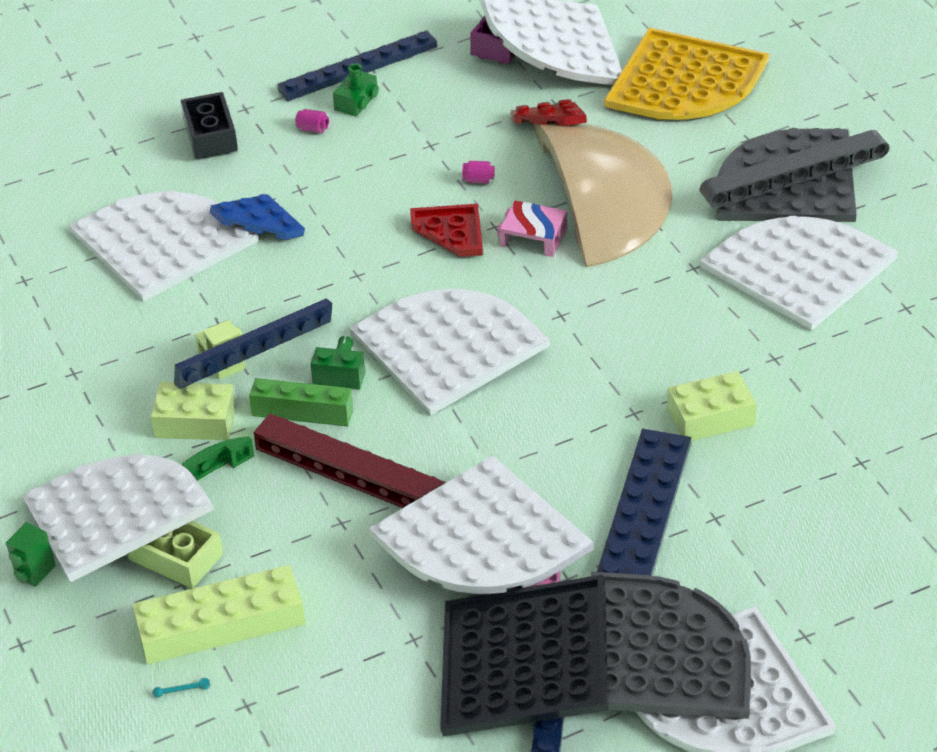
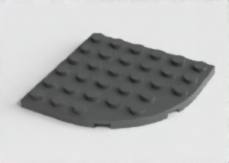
[717,128,857,222]
[591,572,751,719]

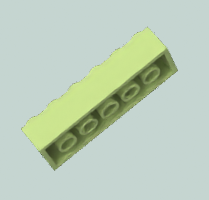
[132,565,306,664]

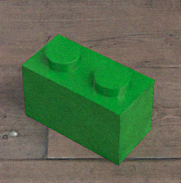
[6,522,56,587]

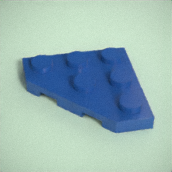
[209,194,305,240]

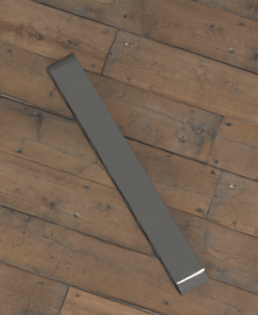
[699,130,890,208]

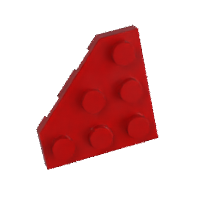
[510,99,587,126]
[410,203,483,257]

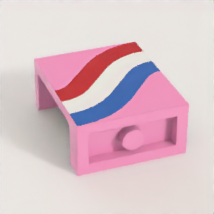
[497,200,567,257]

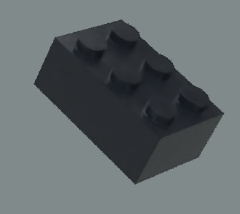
[180,92,238,159]

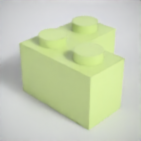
[195,320,245,380]

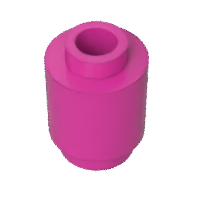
[295,109,329,133]
[462,161,495,184]

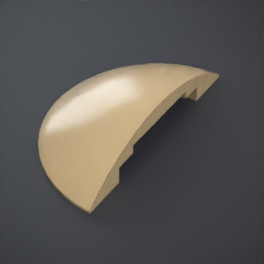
[534,122,672,267]

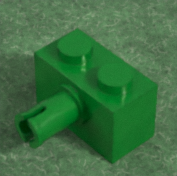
[333,63,379,117]
[310,336,366,390]

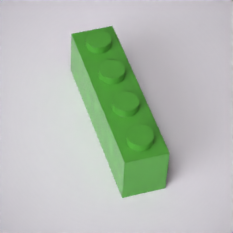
[249,378,354,427]

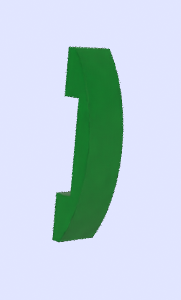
[181,436,254,481]

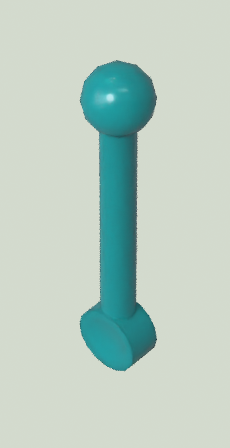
[153,678,210,698]

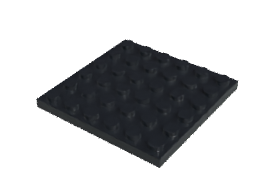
[440,574,609,736]

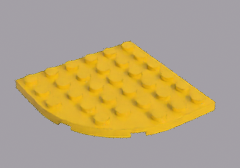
[604,27,770,120]

